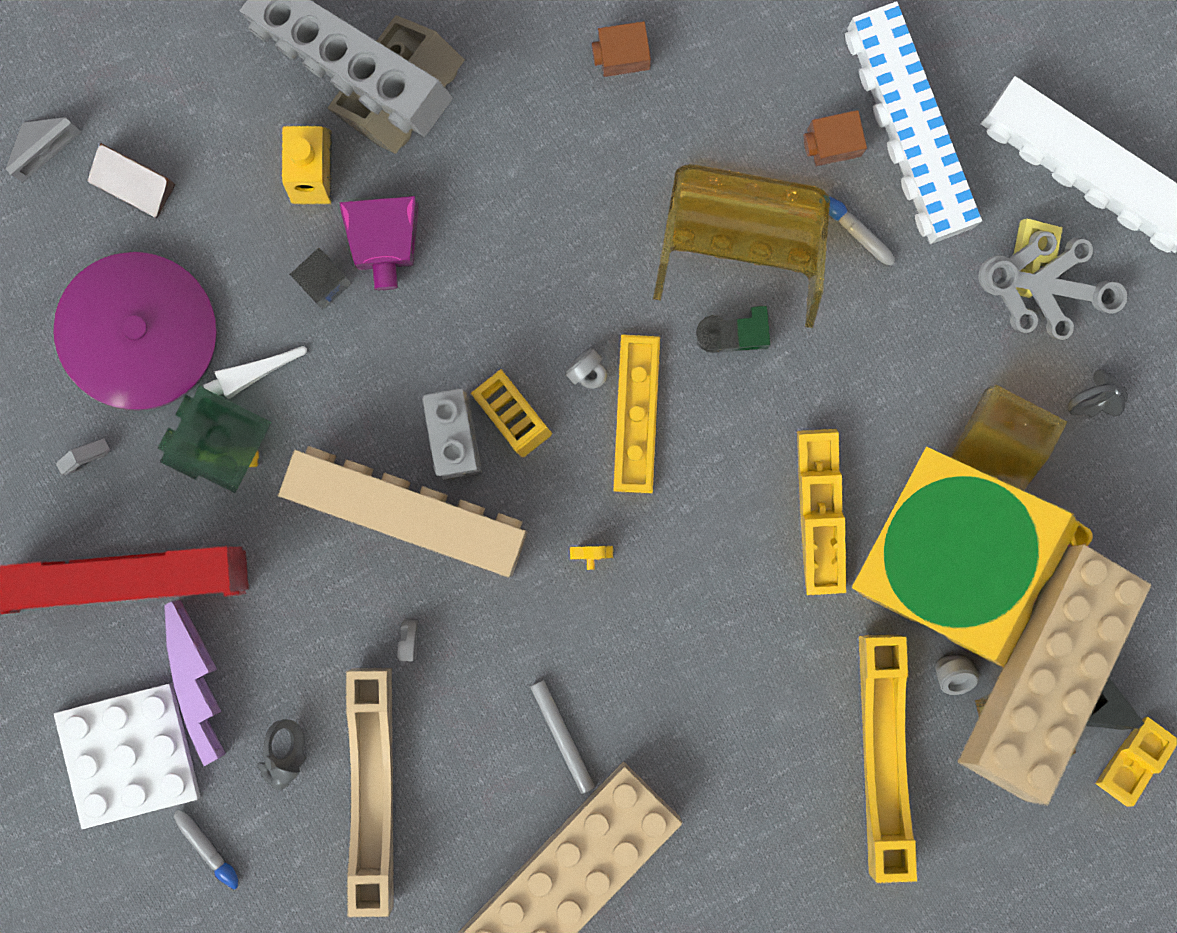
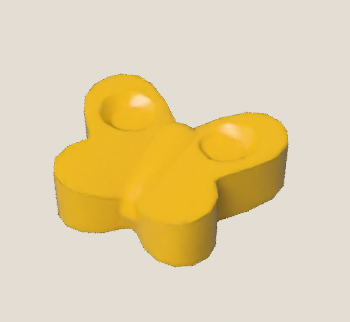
[570,546,613,570]

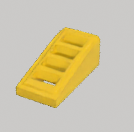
[471,369,552,458]

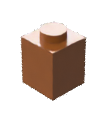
[591,21,651,77]
[803,110,867,166]

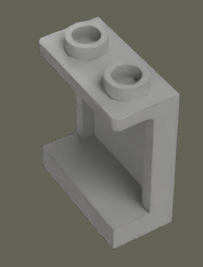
[423,388,482,480]

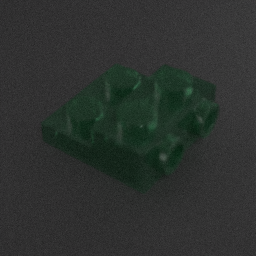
[157,386,271,493]

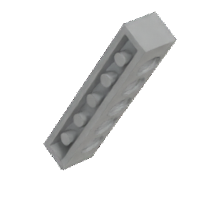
[240,0,453,137]

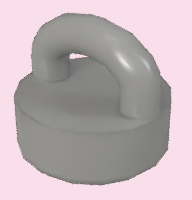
[565,348,607,389]
[935,655,979,695]

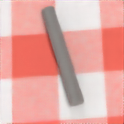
[530,680,595,794]

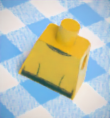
[282,126,332,204]

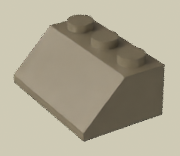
[327,15,465,154]

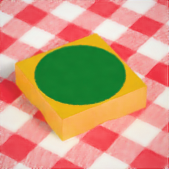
[852,447,1079,668]

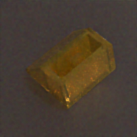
[950,385,1067,491]

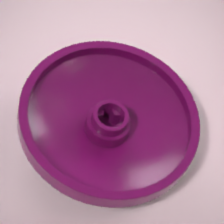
[53,252,217,411]

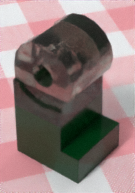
[695,306,770,353]

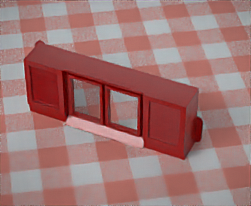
[0,546,249,615]

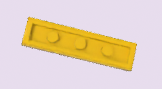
[613,335,660,494]

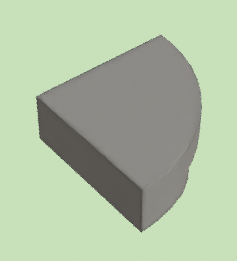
[56,438,111,476]
[397,619,418,662]

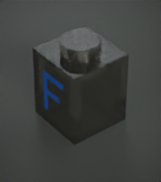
[290,248,352,310]

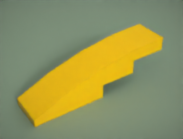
[797,429,846,595]

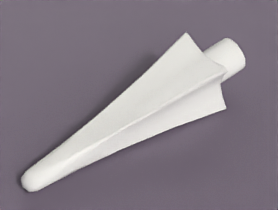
[203,346,307,400]

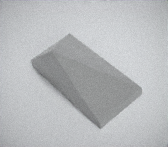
[6,117,81,182]

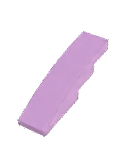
[165,600,226,766]

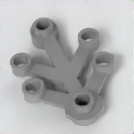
[979,231,1127,340]

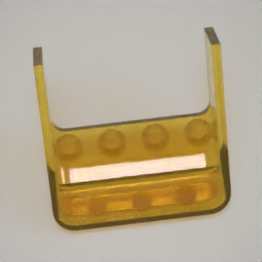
[653,164,830,328]

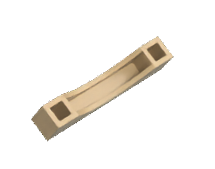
[346,668,394,917]

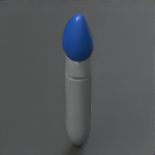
[822,196,895,265]
[174,810,238,889]

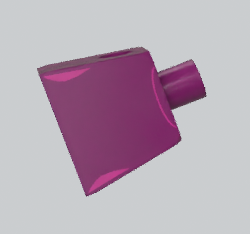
[339,196,419,290]

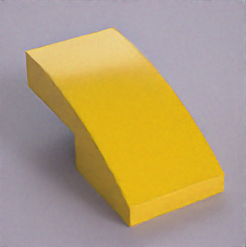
[1095,717,1177,807]

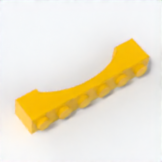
[859,634,917,883]

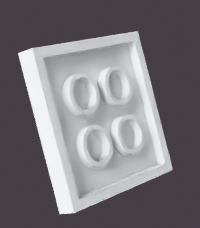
[54,683,201,829]

